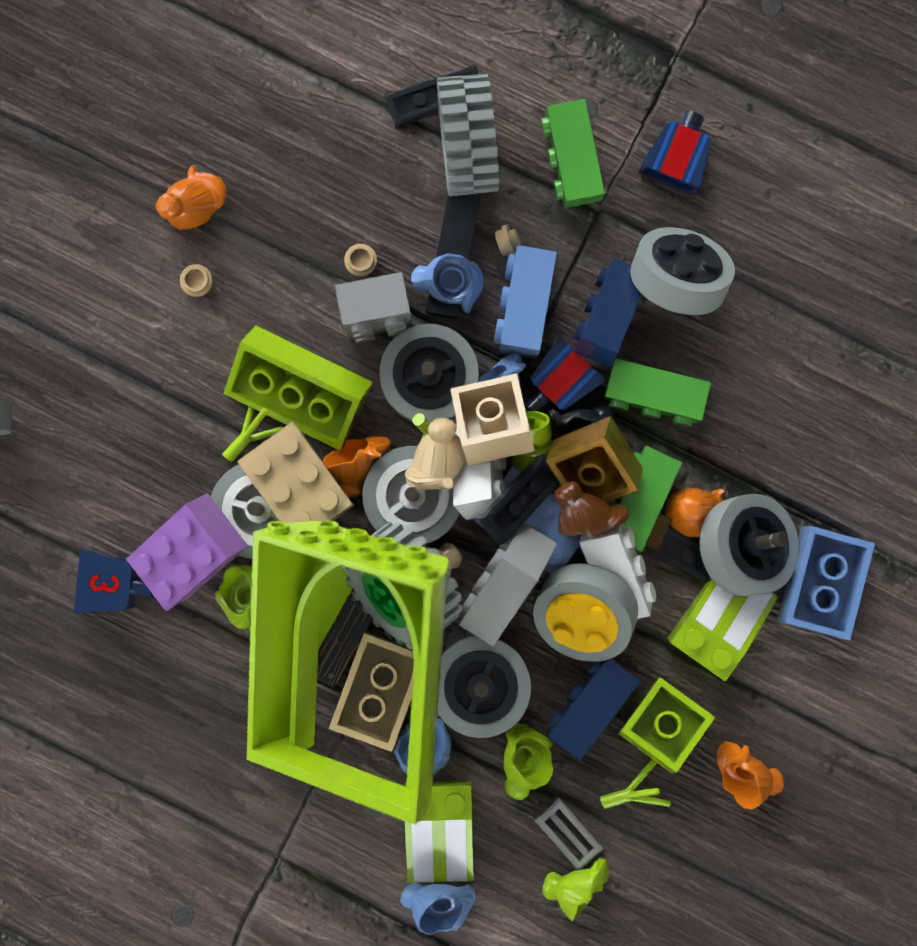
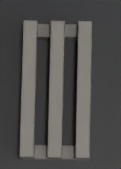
[534,797,603,870]

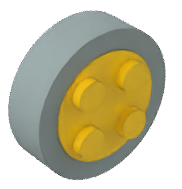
[533,564,638,662]

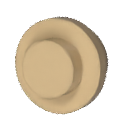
[495,224,521,256]
[344,244,377,277]
[180,264,213,297]

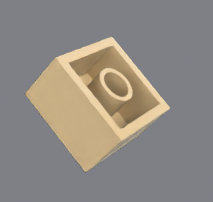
[451,374,534,466]

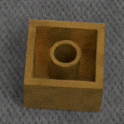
[546,416,643,503]

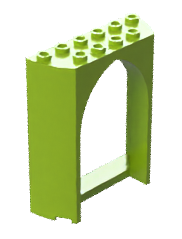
[247,521,448,825]

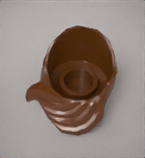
[555,481,630,538]

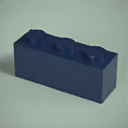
[573,258,641,367]
[546,659,641,761]

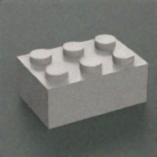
[335,272,413,344]
[459,523,557,646]

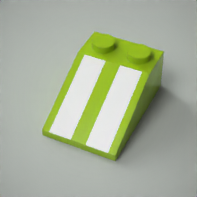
[667,577,778,682]
[404,780,474,883]

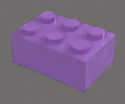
[126,493,248,612]

